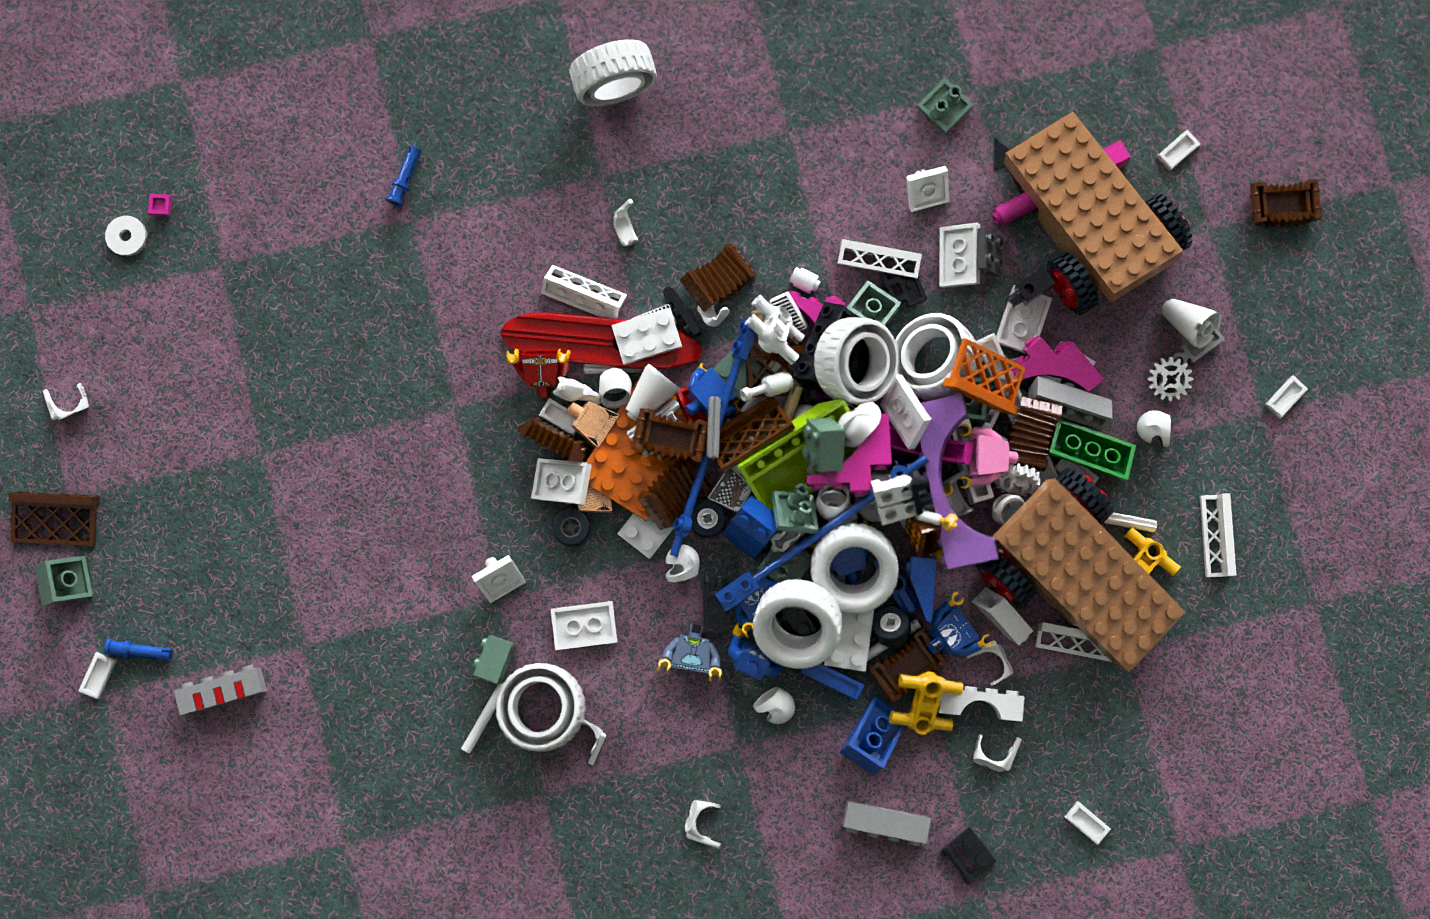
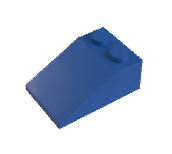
[722,495,777,560]
[905,557,937,622]
[839,696,905,776]

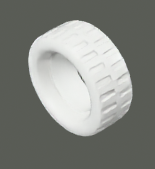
[569,40,657,106]
[895,313,979,401]
[814,318,899,405]
[811,523,899,613]
[753,580,842,669]
[496,663,586,752]

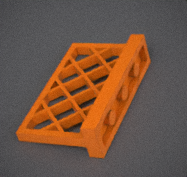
[942,338,1026,415]

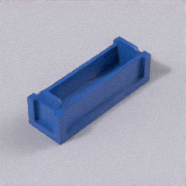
[800,664,864,702]

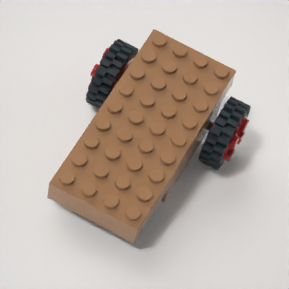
[1004,112,1193,315]
[976,468,1185,672]

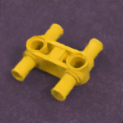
[1124,527,1181,576]
[889,671,963,735]

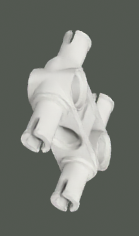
[745,295,805,365]

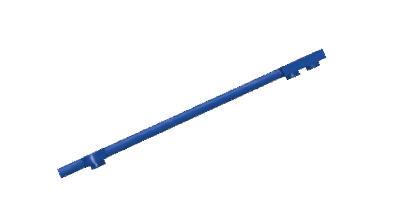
[670,318,756,557]
[715,455,929,612]

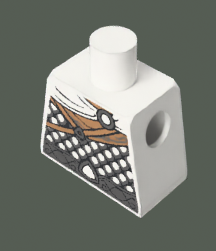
[707,468,752,513]

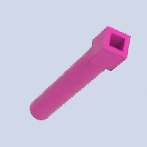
[992,140,1131,227]

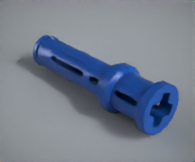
[385,146,422,207]
[104,638,172,661]

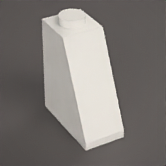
[971,587,1033,645]

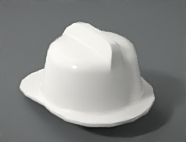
[838,402,881,447]

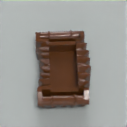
[1250,179,1322,228]
[679,243,757,312]
[1007,396,1062,472]
[631,408,708,464]
[518,416,589,462]
[638,459,711,530]
[867,628,948,703]

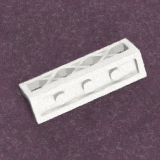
[837,239,922,279]
[540,265,627,319]
[1200,493,1236,577]
[1035,622,1112,662]

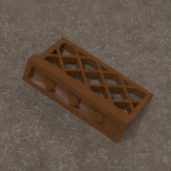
[745,346,805,398]
[705,396,795,473]
[9,492,100,546]

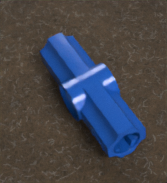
[873,560,920,614]

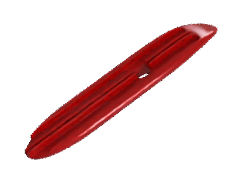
[501,312,702,369]

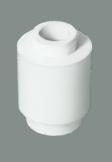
[789,267,820,294]

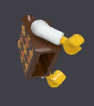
[905,508,958,562]

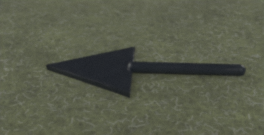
[994,138,1024,195]

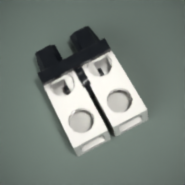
[871,472,933,525]

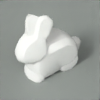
[553,376,601,405]
[771,530,805,553]

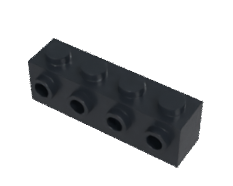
[793,302,854,388]

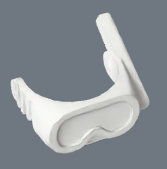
[613,199,638,246]
[697,305,729,327]
[43,383,89,420]
[942,471,973,516]
[965,640,1013,686]
[581,720,606,765]
[973,734,1022,772]
[685,800,721,849]

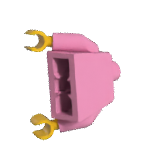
[959,424,1018,489]

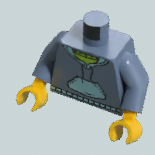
[657,624,721,681]

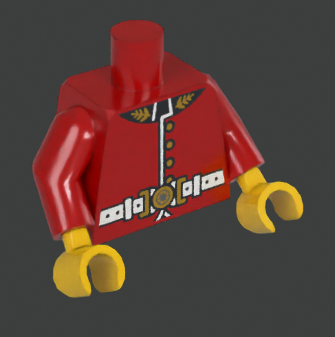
[506,349,570,398]

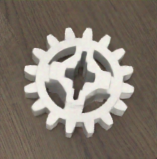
[1147,357,1194,401]
[995,464,1041,497]

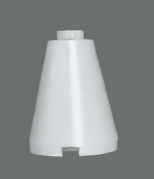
[1162,299,1222,348]
[626,363,680,422]

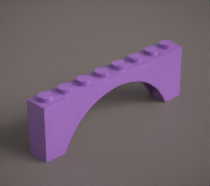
[919,394,1000,570]

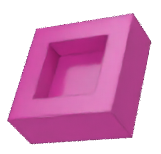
[148,194,172,216]

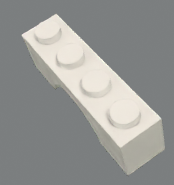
[937,686,1024,721]

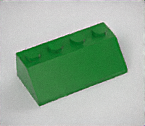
[1048,419,1136,482]

